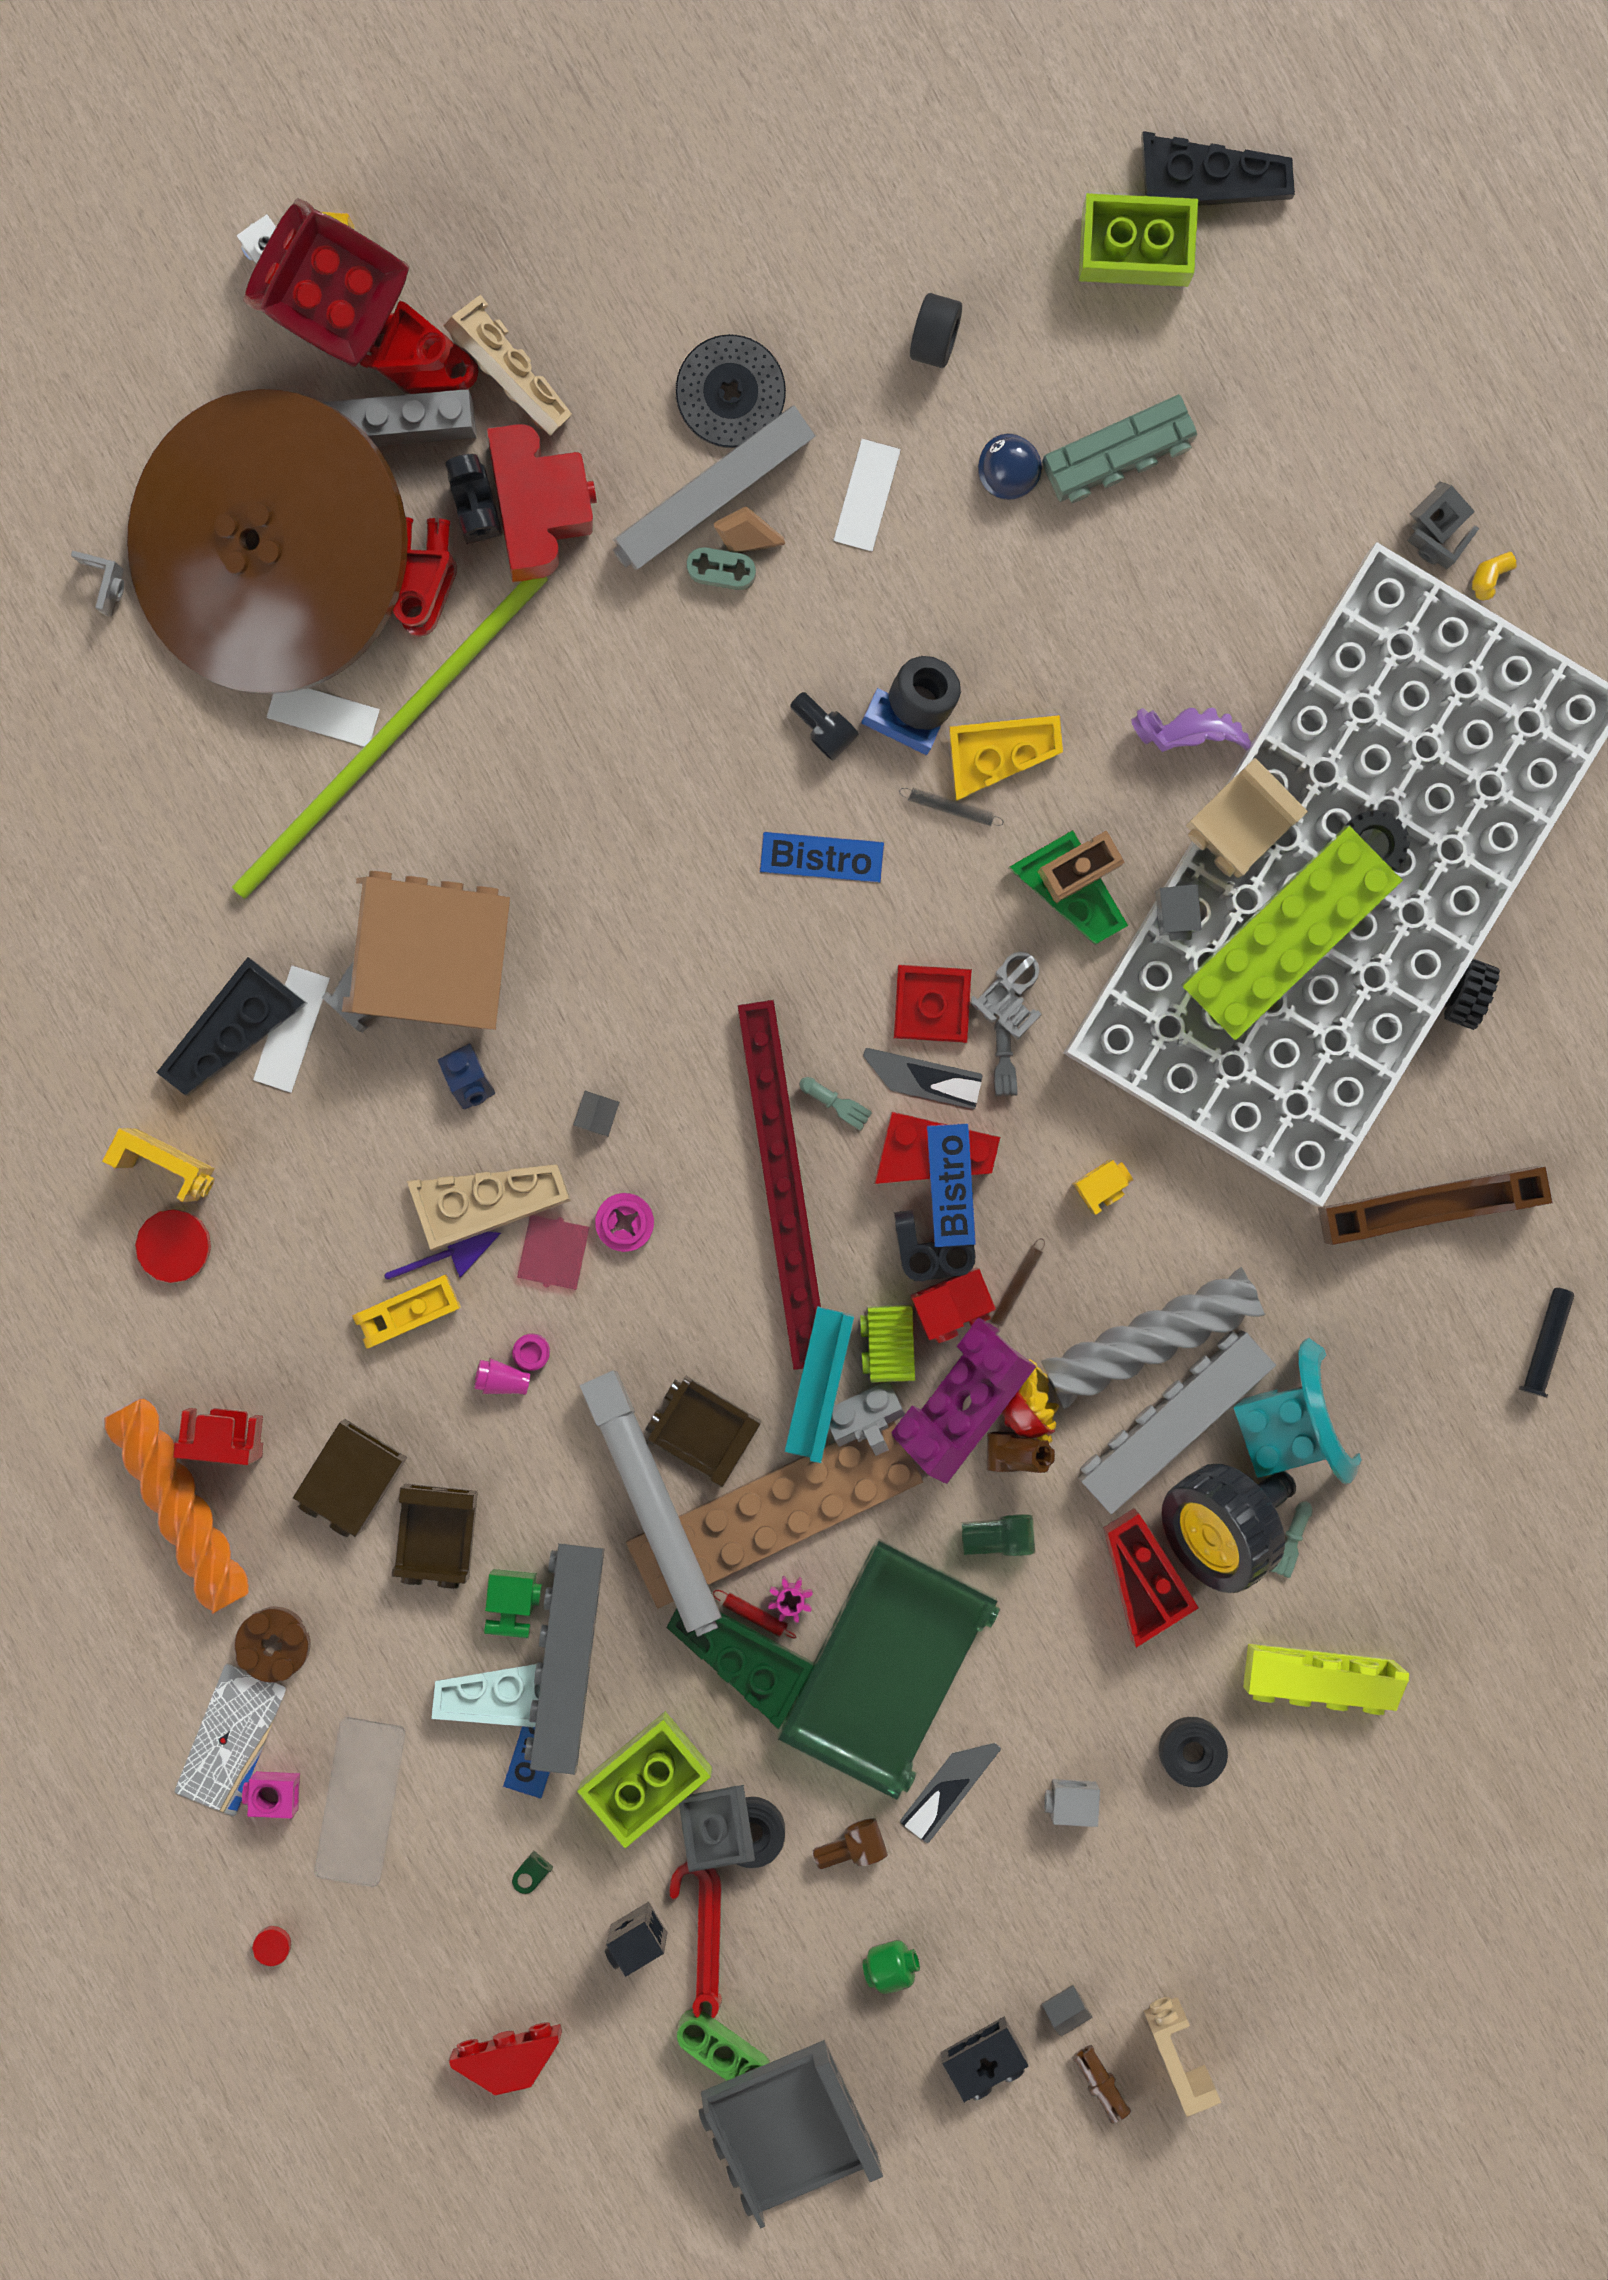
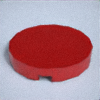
[135,1209,211,1283]

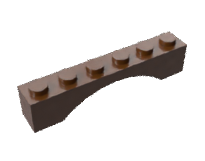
[1318,1166,1553,1245]

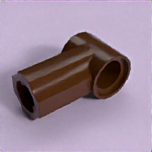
[987,1432,1055,1473]

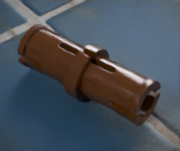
[1072,2045,1131,2124]

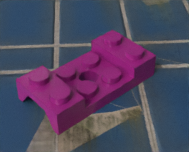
[891,1317,1037,1484]

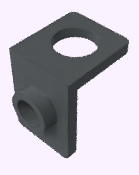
[1407,525,1479,570]

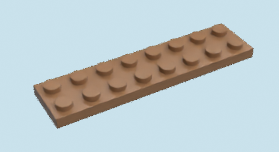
[626,1421,923,1609]

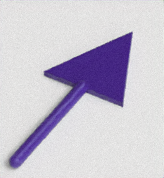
[384,1231,501,1280]

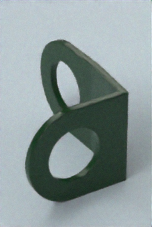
[512,1850,553,1894]

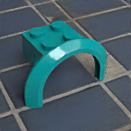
[1234,1338,1362,1484]

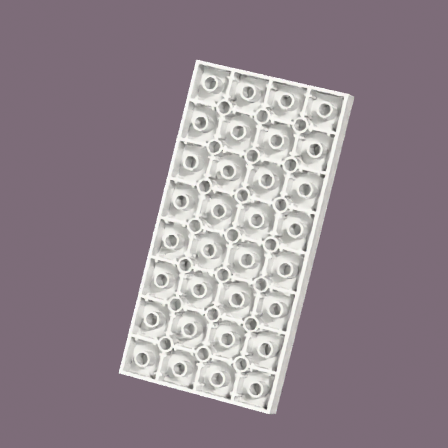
[1063,542,1608,1207]

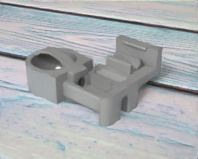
[971,952,1042,1040]

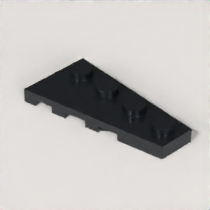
[1141,131,1295,206]
[156,957,308,1096]

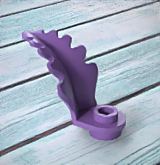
[1131,708,1251,752]

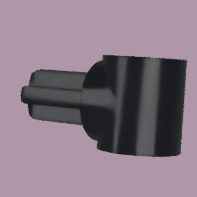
[790,692,859,761]

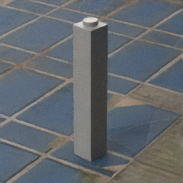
[613,405,816,570]

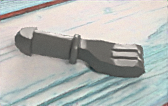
[994,1018,1018,1096]

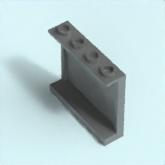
[698,2040,883,2229]

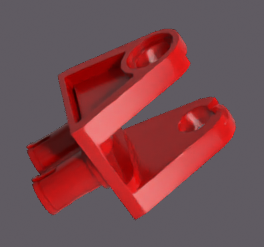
[360,300,479,394]
[393,517,457,637]

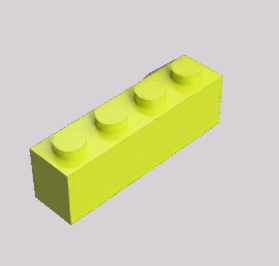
[1243,1644,1409,1715]

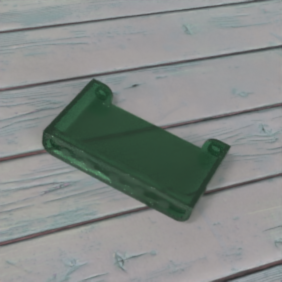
[778,1538,1000,1800]

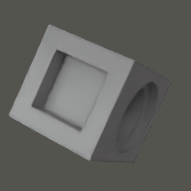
[1044,1779,1100,1827]

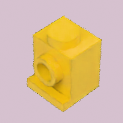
[1072,1159,1133,1215]

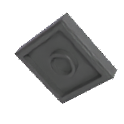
[679,1785,755,1872]

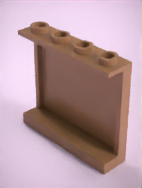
[342,871,510,1030]

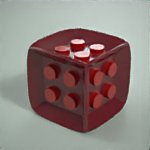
[243,198,410,367]

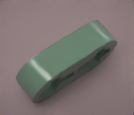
[687,547,756,590]

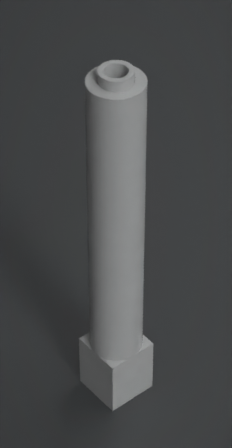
[580,1370,722,1637]

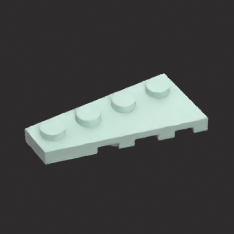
[431,1664,540,1727]

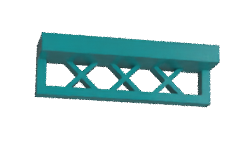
[784,1306,854,1463]

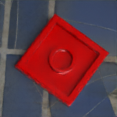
[893,965,972,1043]

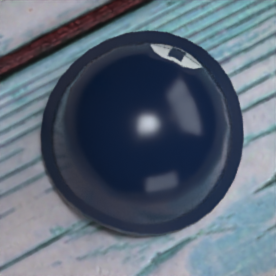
[978,434,1042,500]

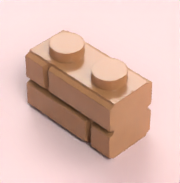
[1038,831,1125,903]

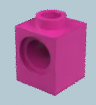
[242,1771,300,1819]

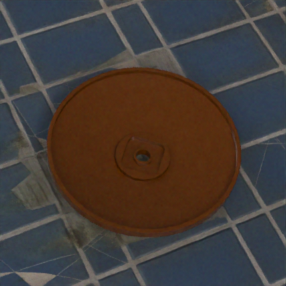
[127,389,408,694]

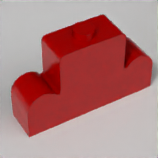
[487,424,597,582]

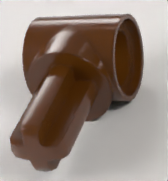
[813,1818,888,1869]

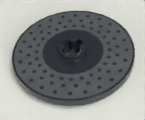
[675,334,786,448]

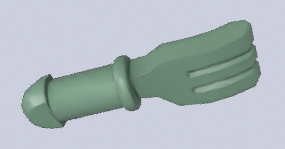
[799,1077,872,1131]
[1271,1501,1313,1578]

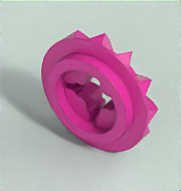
[595,1193,654,1252]

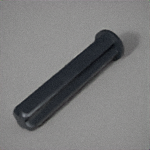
[1519,1288,1574,1398]

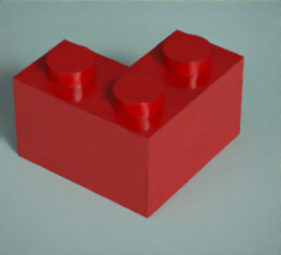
[910,1267,996,1343]

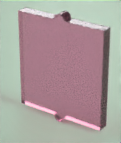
[517,1215,590,1290]

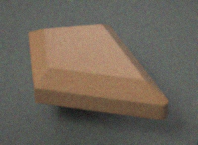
[714,506,785,553]

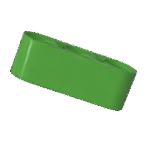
[677,2009,770,2081]

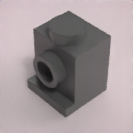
[1410,481,1475,544]

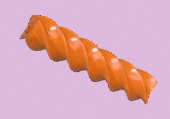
[104,1398,249,1614]

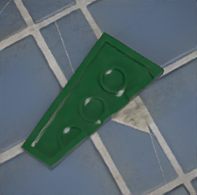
[666,1608,814,1730]

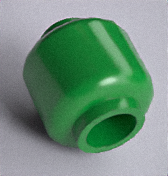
[863,1940,920,1994]

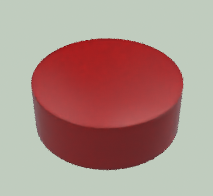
[252,1926,292,1966]

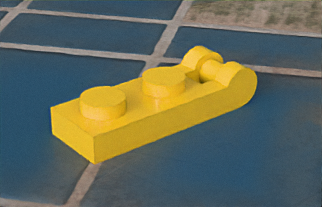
[352,1274,461,1349]

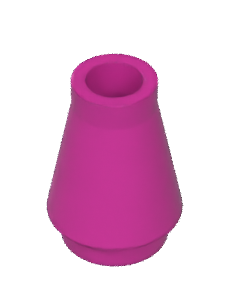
[474,1358,530,1395]

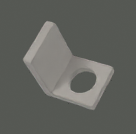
[71,551,124,617]

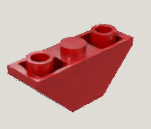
[449,2022,562,2096]

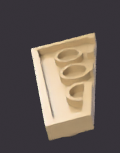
[443,294,572,436]
[407,1164,571,1251]

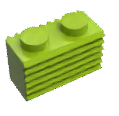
[860,1305,915,1382]

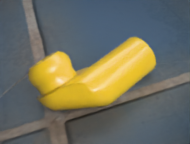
[1472,551,1517,601]

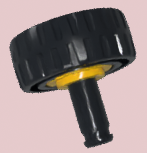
[1161,1463,1297,1593]

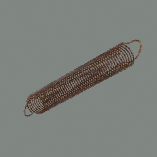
[990,1238,1045,1328]

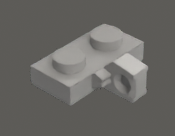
[829,1382,905,1456]

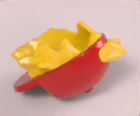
[1002,1359,1059,1443]

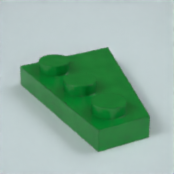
[1008,830,1128,945]

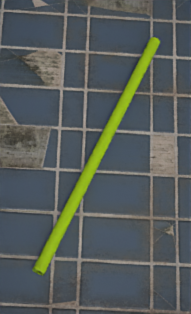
[232,577,548,899]

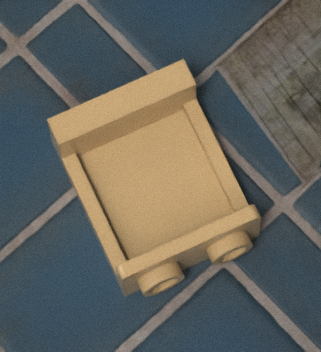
[1143,1997,1221,2117]

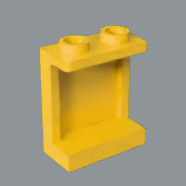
[102,1128,215,1202]

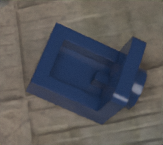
[437,1043,496,1109]

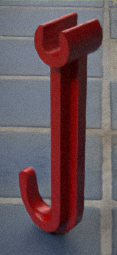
[670,1861,722,2018]

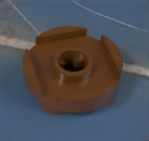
[235,1606,311,1682]

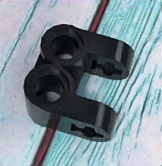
[445,454,503,545]
[894,1210,976,1282]

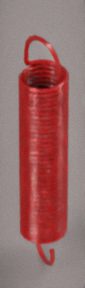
[713,1590,797,1639]

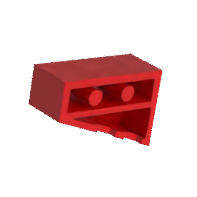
[874,1112,1001,1184]
[1103,1508,1199,1648]

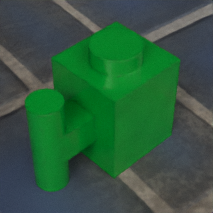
[484,1569,542,1639]

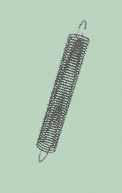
[899,787,1004,826]

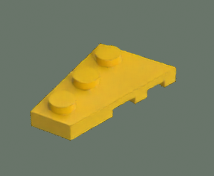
[949,715,1063,801]

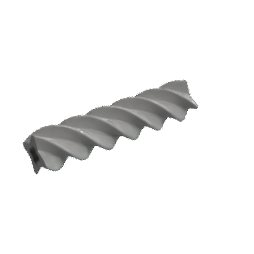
[1041,1267,1265,1409]

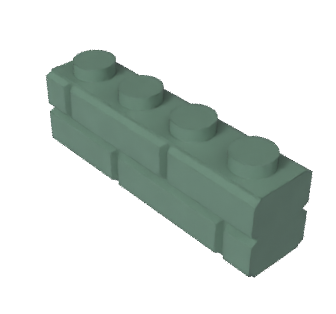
[1042,394,1198,503]

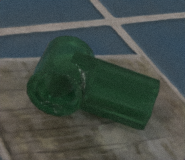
[961,1514,1036,1556]

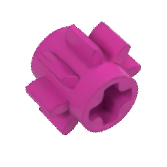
[768,1576,813,1623]

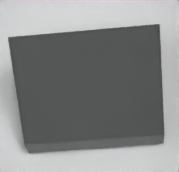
[573,1090,620,1137]
[1042,1985,1093,2037]

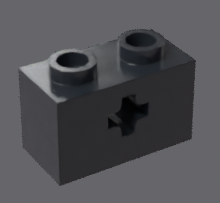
[605,1902,668,1977]
[941,2016,1029,2103]

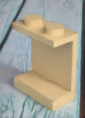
[1185,758,1308,879]

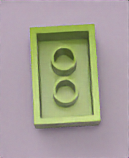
[1078,193,1198,287]
[577,1711,712,1848]

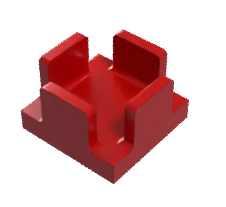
[173,1408,264,1465]

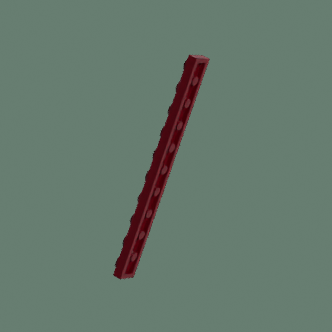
[737,1000,821,1370]

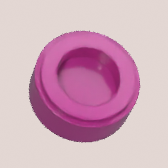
[513,1333,550,1371]

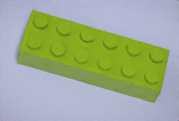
[1181,826,1403,1041]

